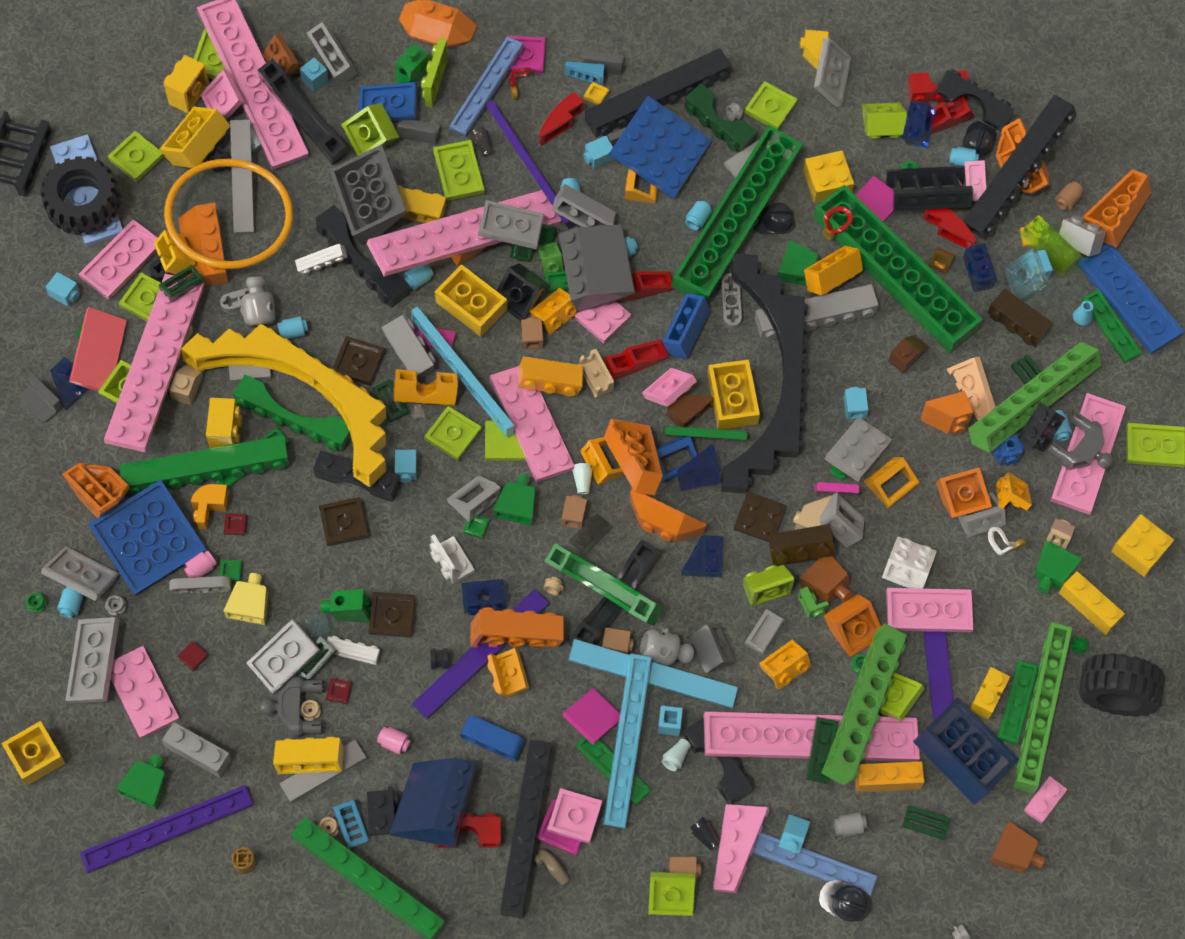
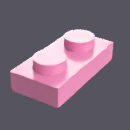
[965,160,986,202]
[1024,776,1067,824]

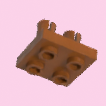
[262,34,303,78]

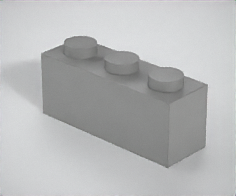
[307,22,358,84]
[552,184,616,227]
[381,315,436,381]
[162,722,232,778]

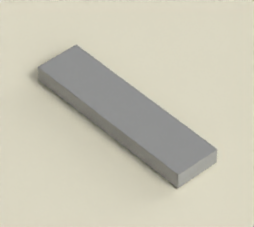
[279,740,366,803]

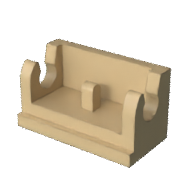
[578,349,614,398]

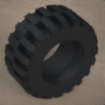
[40,156,121,235]
[1079,653,1165,717]

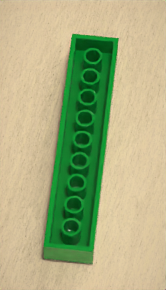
[671,125,803,303]
[813,184,983,353]

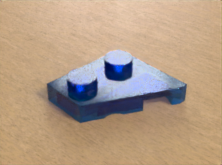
[50,357,89,410]
[676,444,721,491]
[681,535,723,578]

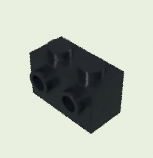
[1018,402,1065,452]

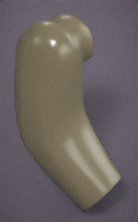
[534,849,570,885]

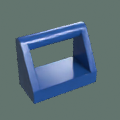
[655,436,701,482]

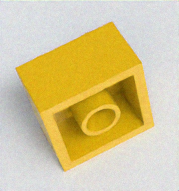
[164,55,209,113]
[803,150,854,203]
[206,398,242,448]
[1111,514,1174,577]
[2,721,66,786]

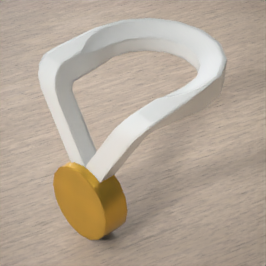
[988,527,1027,555]

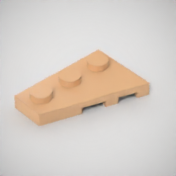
[947,356,996,421]

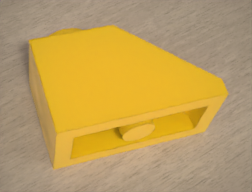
[800,30,828,69]

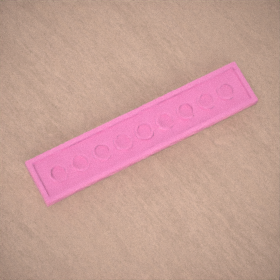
[197,0,309,170]
[367,190,561,276]
[104,274,204,452]
[704,712,920,762]

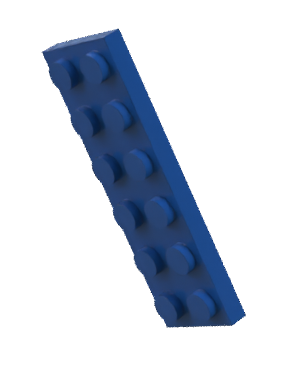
[1077,244,1184,354]

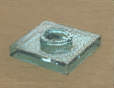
[1004,249,1049,302]

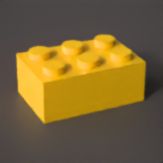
[159,107,230,168]
[435,264,507,337]
[707,360,760,430]

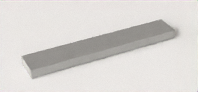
[230,120,254,235]

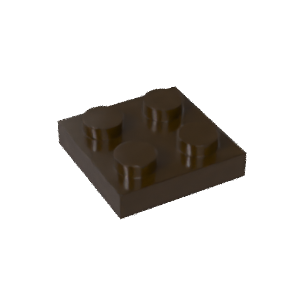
[332,336,384,386]
[733,491,787,542]
[319,497,368,546]
[368,592,416,638]

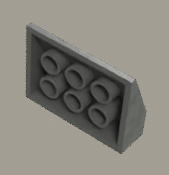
[330,144,407,244]
[559,224,635,312]

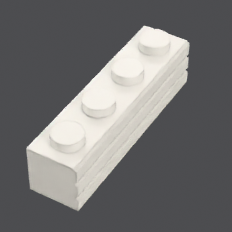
[295,244,347,275]
[326,636,380,665]

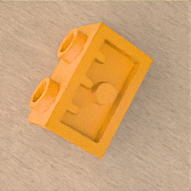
[530,288,579,334]
[996,472,1032,511]
[759,640,811,690]

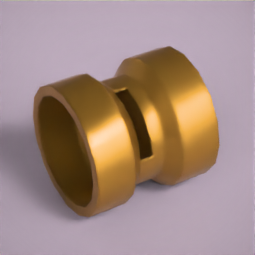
[232,847,256,874]

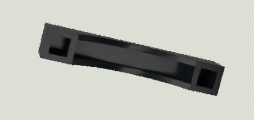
[257,58,347,165]
[315,205,410,308]
[570,539,659,647]

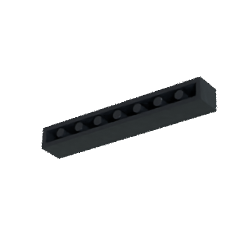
[585,48,732,137]
[963,94,1077,240]
[500,740,551,919]

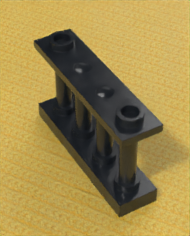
[0,111,52,197]
[886,166,973,211]

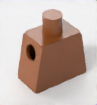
[800,556,852,603]
[989,821,1046,873]

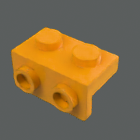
[488,648,530,698]

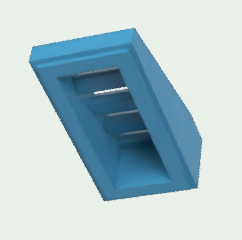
[565,62,604,86]
[333,800,369,849]

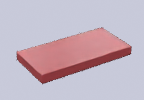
[69,307,127,392]

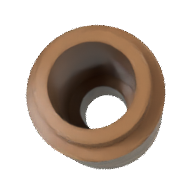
[1055,182,1084,210]

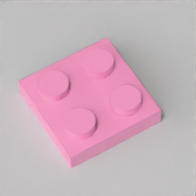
[200,70,244,120]
[575,301,632,343]
[642,368,697,407]
[547,788,602,844]

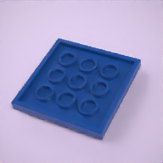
[609,96,712,199]
[88,480,206,596]

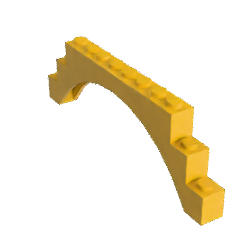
[181,324,386,487]

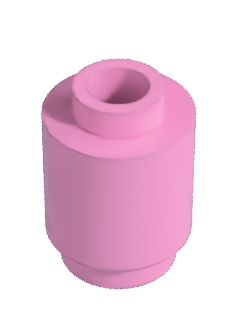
[184,551,217,578]
[377,727,411,755]

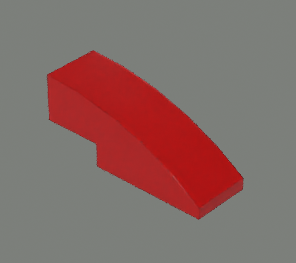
[539,91,584,146]
[910,95,975,138]
[923,208,976,252]
[613,271,674,301]
[603,339,669,380]

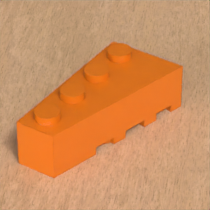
[1082,169,1151,248]
[604,418,662,495]
[470,608,564,647]

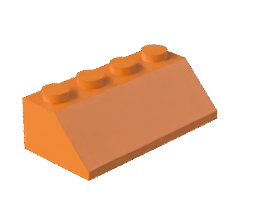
[178,203,228,287]

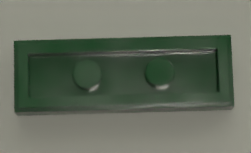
[806,717,838,785]

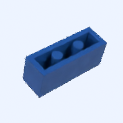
[663,293,710,359]

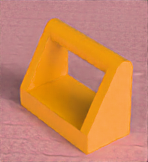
[625,169,658,203]
[580,437,625,485]
[864,457,919,508]

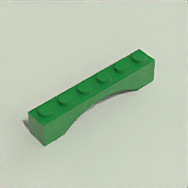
[233,374,351,452]
[545,543,665,626]

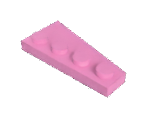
[713,804,770,893]

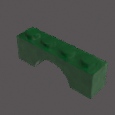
[684,83,758,153]

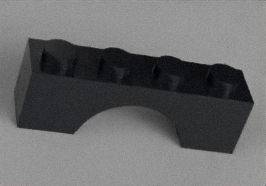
[933,69,1015,131]
[313,450,400,502]
[683,718,753,805]

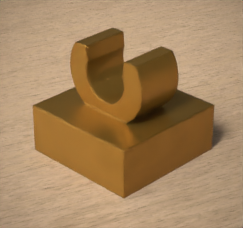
[928,247,955,274]

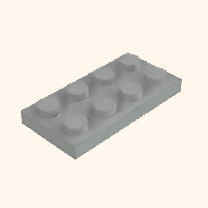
[65,617,119,704]

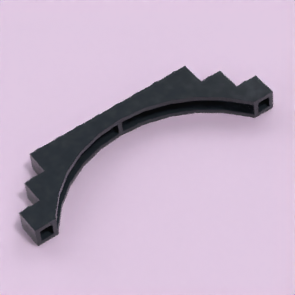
[721,253,808,493]

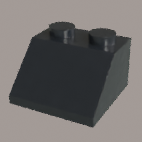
[496,263,551,321]

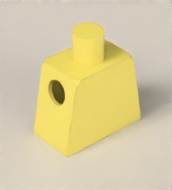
[224,573,268,625]

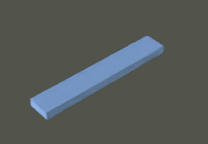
[449,37,524,137]
[752,833,877,897]

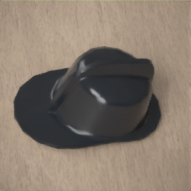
[962,121,997,160]
[754,203,796,235]
[819,880,872,922]

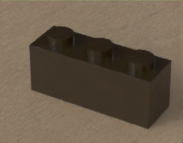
[987,288,1053,348]
[768,524,836,566]

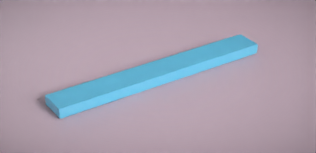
[411,306,514,437]
[568,639,738,709]
[603,654,652,829]

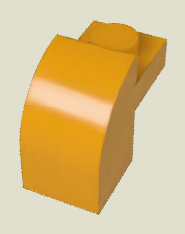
[191,484,229,530]

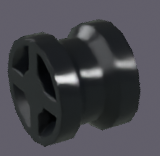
[207,148,228,172]
[149,259,171,283]
[430,648,448,670]

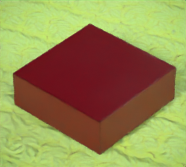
[224,513,247,536]
[177,641,208,672]
[326,678,352,704]

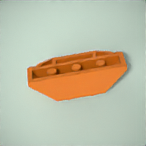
[399,0,477,48]
[995,118,1049,194]
[62,463,129,518]
[630,488,707,543]

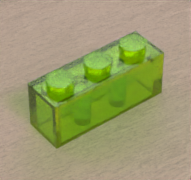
[1020,215,1082,277]

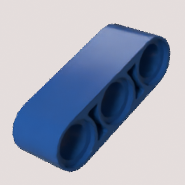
[460,715,525,761]

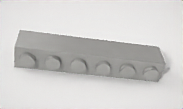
[755,284,879,340]

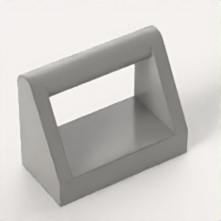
[447,475,501,522]
[819,492,865,547]
[958,492,1006,537]

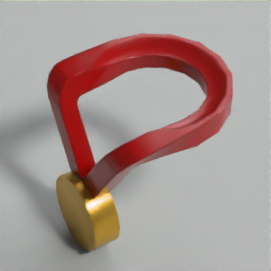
[509,67,533,100]
[823,206,853,241]

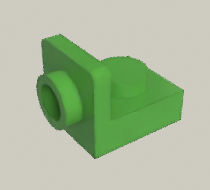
[537,242,564,273]
[797,587,829,618]

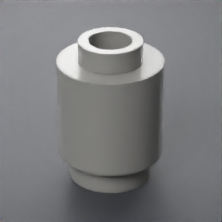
[833,812,867,837]

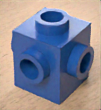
[993,434,1024,466]

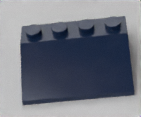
[913,697,1019,805]
[390,758,476,848]

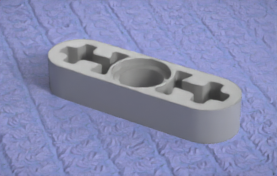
[721,273,742,329]
[169,576,231,594]

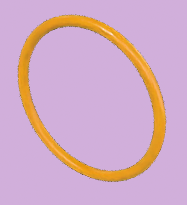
[164,159,293,269]

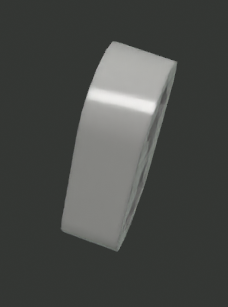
[220,288,249,313]

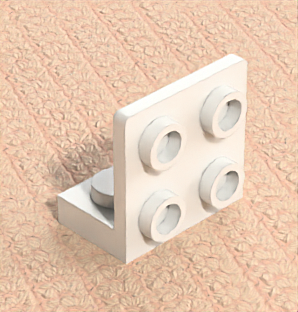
[429,534,475,584]
[882,537,937,589]

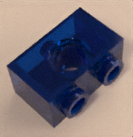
[902,101,935,148]
[963,244,997,292]
[461,579,506,616]

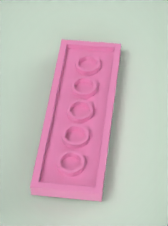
[489,366,574,483]
[1050,393,1126,515]

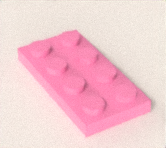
[79,220,157,300]
[886,588,973,632]
[111,646,180,739]

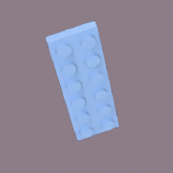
[50,134,123,247]

